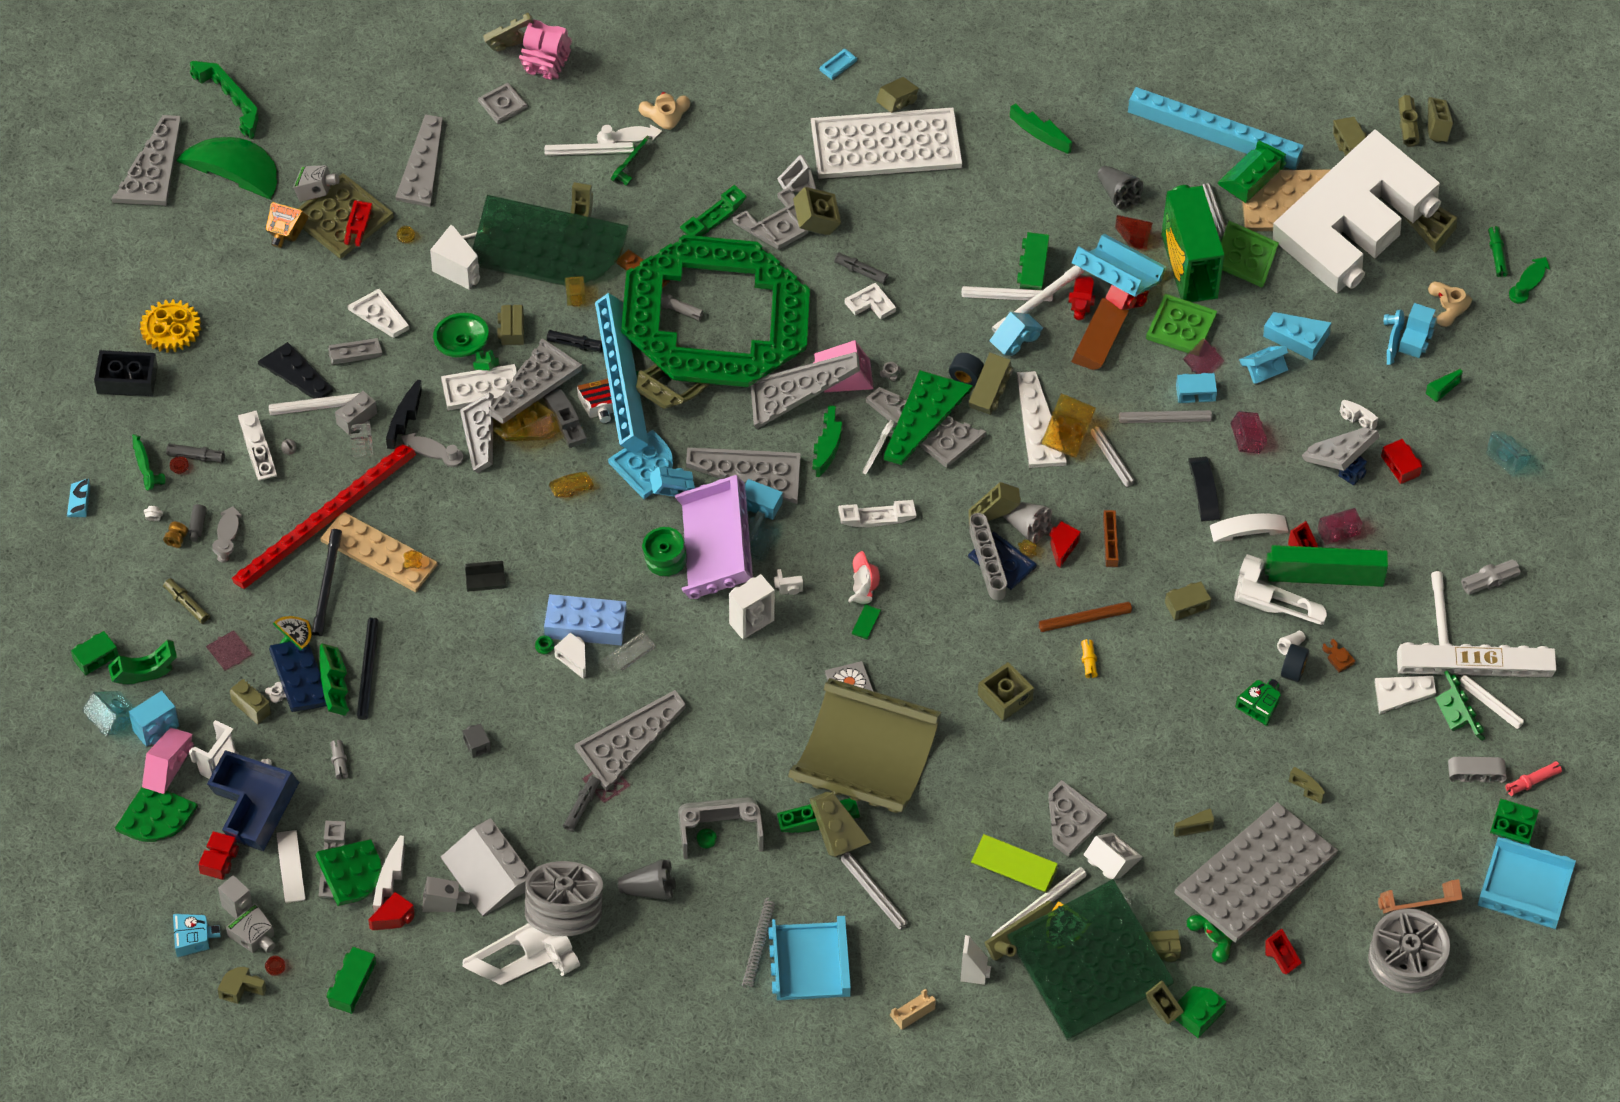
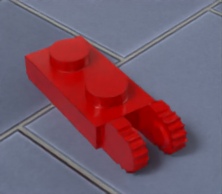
[344,200,373,247]

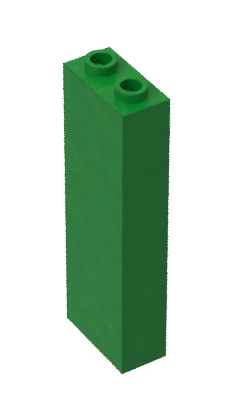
[1264,545,1388,587]

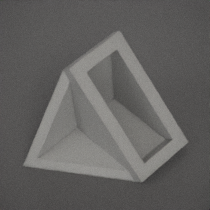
[777,154,816,192]

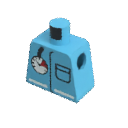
[173,914,221,957]

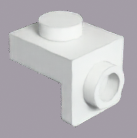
[774,569,803,595]

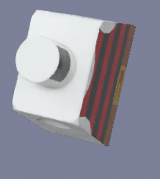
[577,379,614,423]

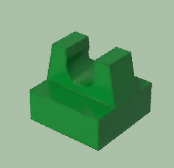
[473,350,500,370]

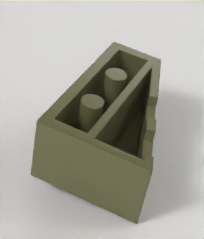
[969,352,1013,415]

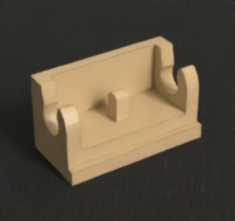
[890,989,936,1030]

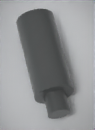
[188,504,207,542]

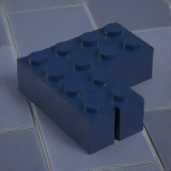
[207,750,300,851]

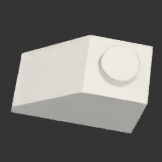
[554,633,586,679]

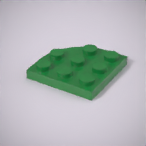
[115,787,198,842]
[315,839,382,906]

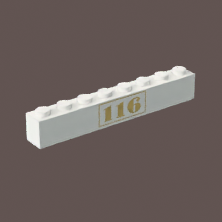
[1397,642,1556,677]

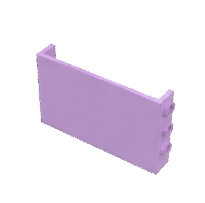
[675,475,753,599]

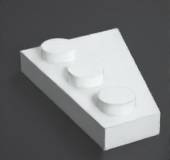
[348,289,409,338]

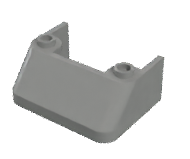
[678,797,763,859]

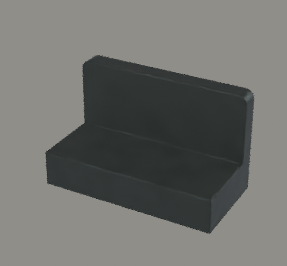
[465,561,506,592]

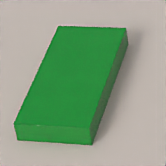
[852,604,881,640]

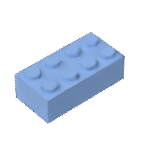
[544,594,627,646]

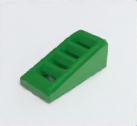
[1426,369,1463,402]

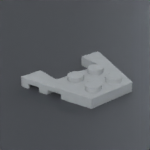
[733,186,808,250]

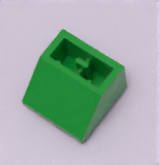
[1490,798,1539,845]

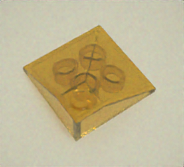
[493,401,560,441]

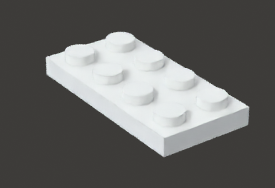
[441,364,517,410]

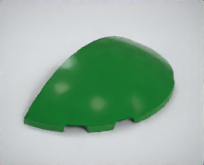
[176,137,277,200]

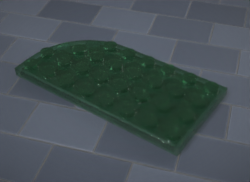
[472,195,629,286]

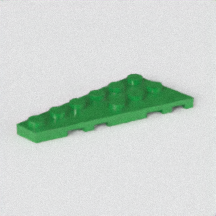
[884,370,973,465]

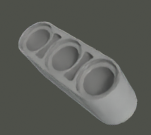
[1448,757,1507,783]

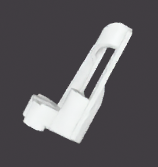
[1234,554,1327,625]
[463,923,580,985]

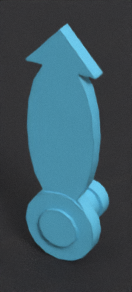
[1384,310,1404,365]

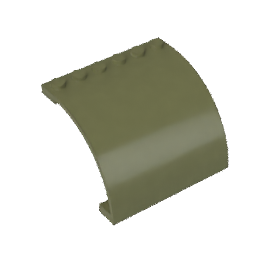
[788,678,942,813]

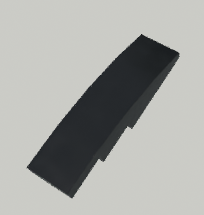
[386,380,422,449]

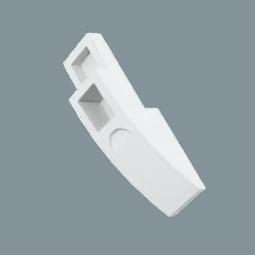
[238,411,277,481]

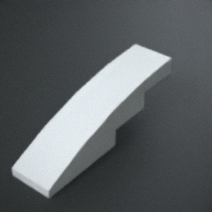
[373,835,405,913]

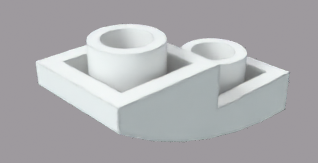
[1340,400,1378,430]

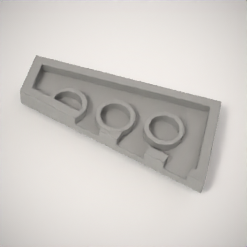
[460,392,494,473]

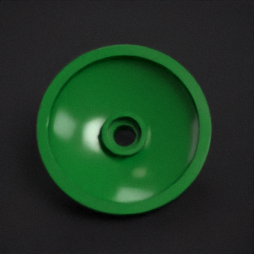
[433,313,489,357]

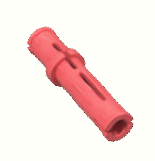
[1505,761,1562,796]

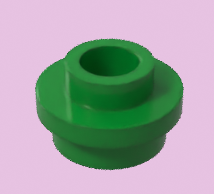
[535,635,554,654]

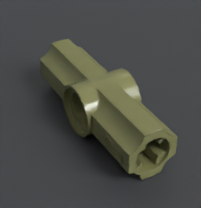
[1398,95,1419,147]

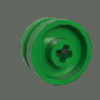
[642,527,687,576]

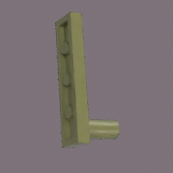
[984,900,1054,961]

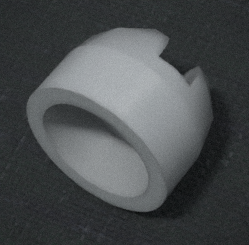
[281,439,297,455]

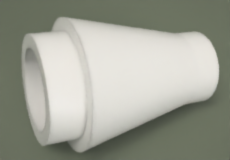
[1277,631,1305,655]

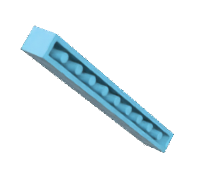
[1128,87,1304,170]
[595,293,649,454]

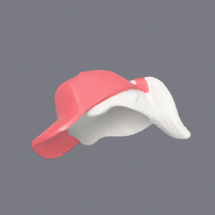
[848,551,880,604]

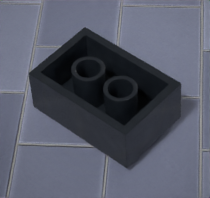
[94,350,158,396]

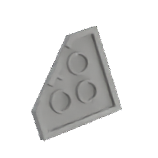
[1302,427,1380,471]
[1048,780,1107,857]

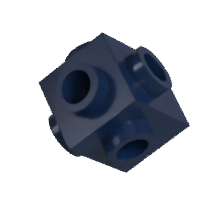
[1338,456,1367,485]

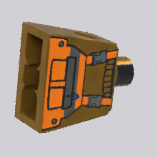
[266,202,309,248]

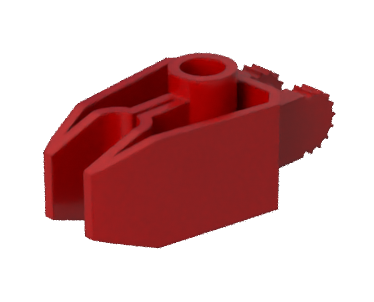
[1068,275,1095,321]

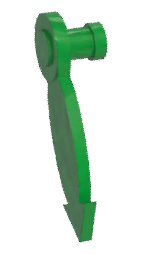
[610,135,650,186]
[1509,257,1550,304]
[132,434,166,490]

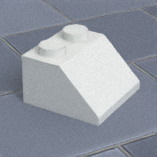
[1084,833,1142,880]

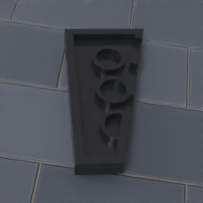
[258,342,333,399]

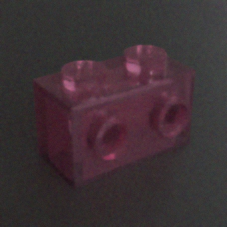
[1230,411,1267,454]
[1318,508,1362,545]

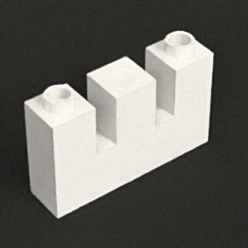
[1273,130,1441,293]

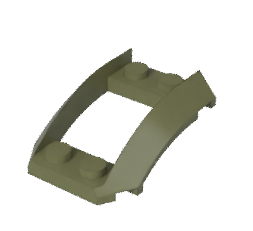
[636,343,709,409]

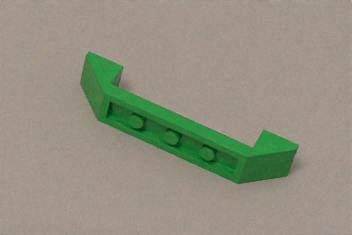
[190,61,259,139]

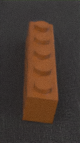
[1103,510,1119,567]

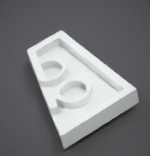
[1375,676,1436,715]

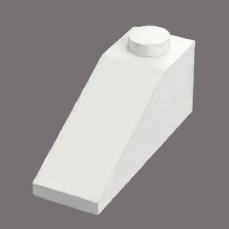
[960,935,991,985]

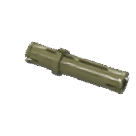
[163,578,210,624]

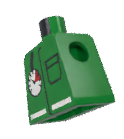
[1235,679,1281,726]

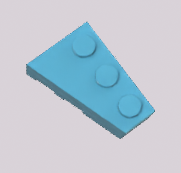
[1263,312,1331,360]

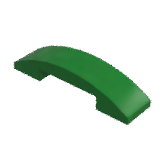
[680,185,747,236]

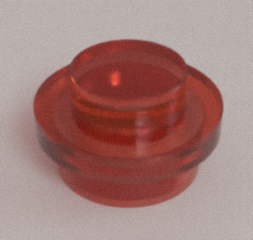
[170,456,189,474]
[265,955,286,976]

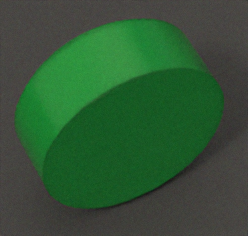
[697,828,717,849]

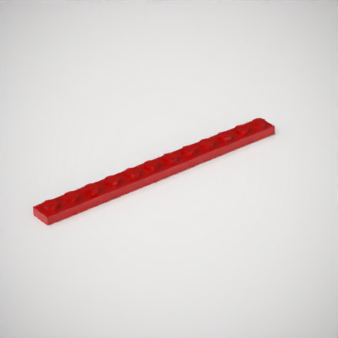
[231,445,416,589]

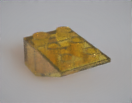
[1041,393,1096,458]

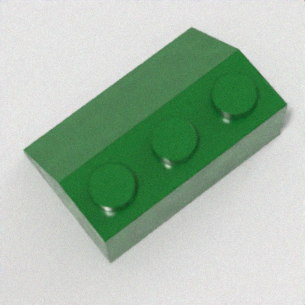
[1218,148,1282,203]

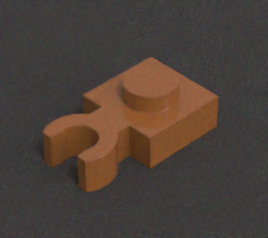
[1322,639,1355,673]

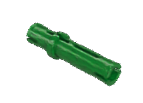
[1488,226,1508,277]

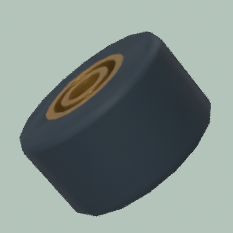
[949,352,984,387]
[1281,644,1309,682]

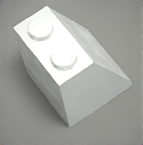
[430,225,480,289]

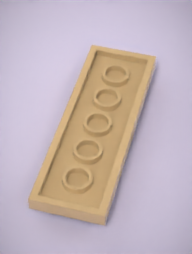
[321,512,438,592]

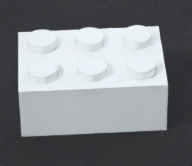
[729,574,775,639]

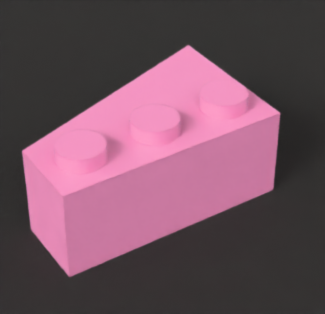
[142,727,194,794]

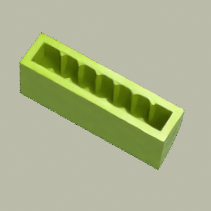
[971,834,1058,893]

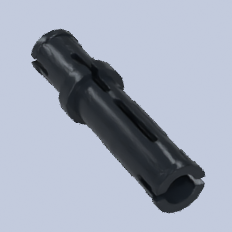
[547,330,603,353]

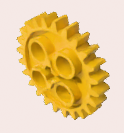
[140,299,201,353]

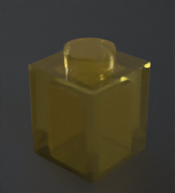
[565,276,586,307]

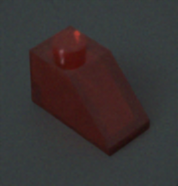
[1115,215,1153,250]

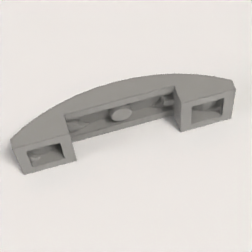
[319,821,346,898]

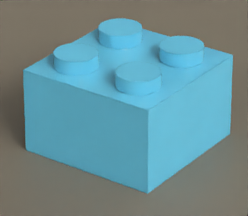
[129,691,179,747]

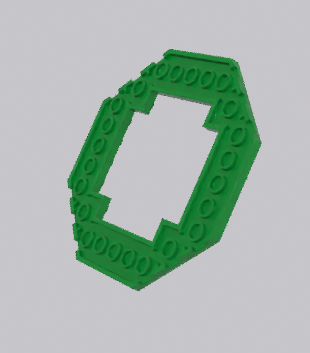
[621,235,810,387]

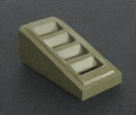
[1173,808,1214,837]

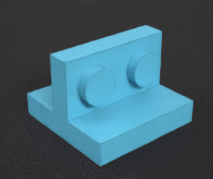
[1239,346,1288,383]

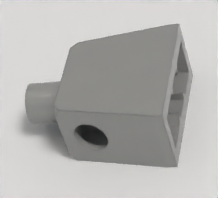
[422,876,470,912]

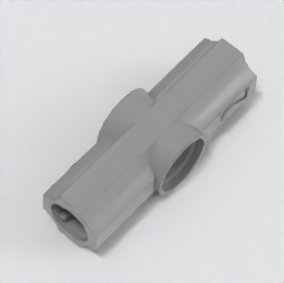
[1461,559,1520,595]

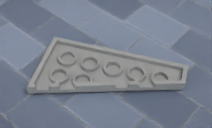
[489,338,582,424]
[751,352,860,429]
[866,387,986,468]
[575,690,686,791]

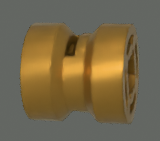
[163,521,188,548]

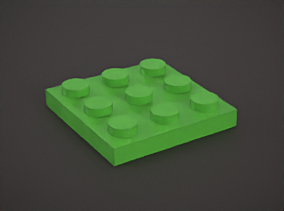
[1220,221,1279,288]
[1146,294,1217,356]

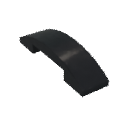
[1188,456,1220,522]

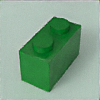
[71,631,119,676]

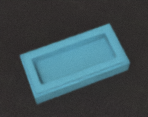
[820,48,857,80]

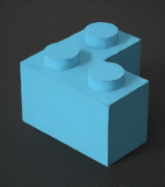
[1398,303,1437,358]
[990,312,1043,356]

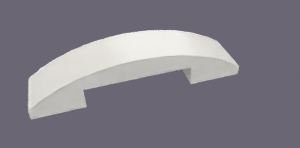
[838,500,916,527]
[1210,513,1289,542]
[277,830,305,903]

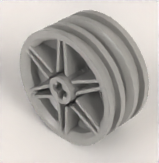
[525,861,603,936]
[1368,909,1450,994]

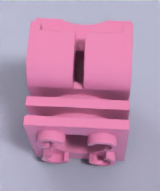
[519,19,572,80]

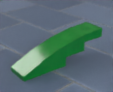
[1010,104,1072,154]
[320,643,349,716]

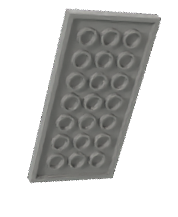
[1174,802,1338,943]

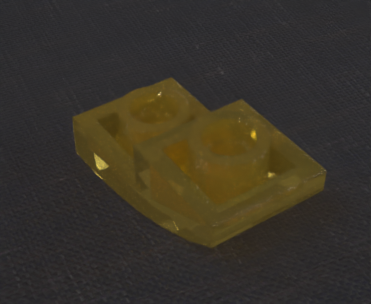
[549,472,594,498]

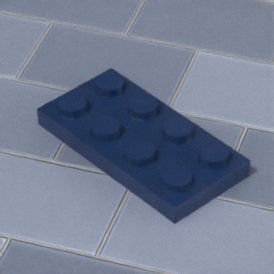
[269,642,327,712]

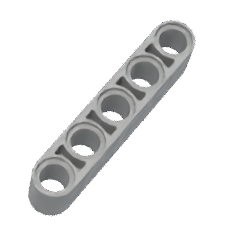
[969,513,1007,600]

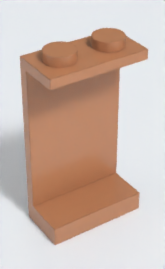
[1378,879,1463,914]

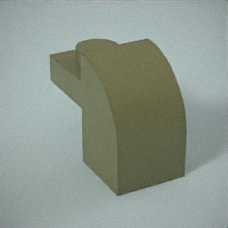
[217,967,266,1004]

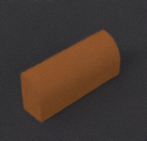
[1071,297,1129,370]

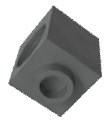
[462,723,491,758]

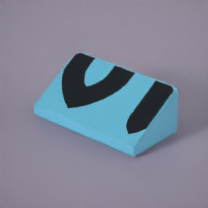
[67,479,90,517]

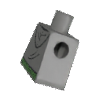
[293,165,339,202]
[226,903,276,953]

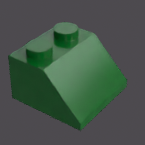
[1175,986,1227,1038]

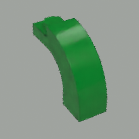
[108,640,177,684]

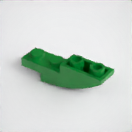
[812,406,842,477]
[777,798,860,833]

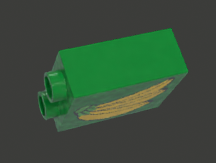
[1161,185,1224,303]

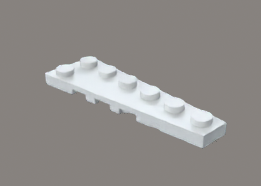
[1017,371,1066,468]

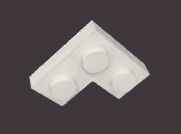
[845,283,896,320]

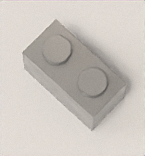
[335,391,377,435]
[218,876,252,919]

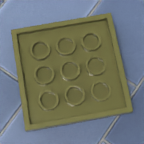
[297,173,394,259]

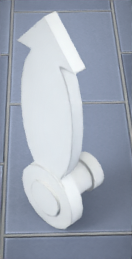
[597,125,662,143]
[863,420,895,474]

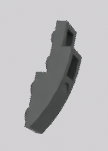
[543,388,587,448]

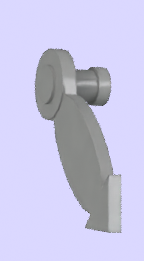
[401,433,463,467]
[212,506,242,562]

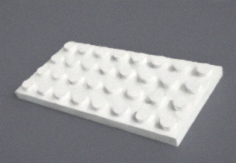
[811,108,962,179]

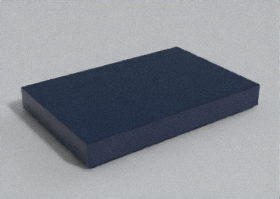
[968,531,1037,590]

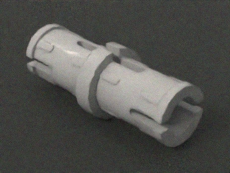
[330,740,348,779]

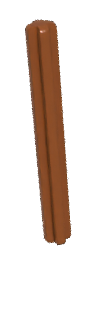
[1039,602,1132,632]

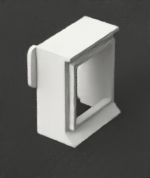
[189,720,239,779]

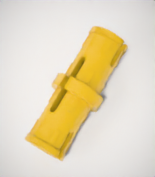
[1081,639,1098,678]

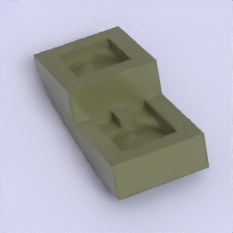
[1289,767,1325,804]

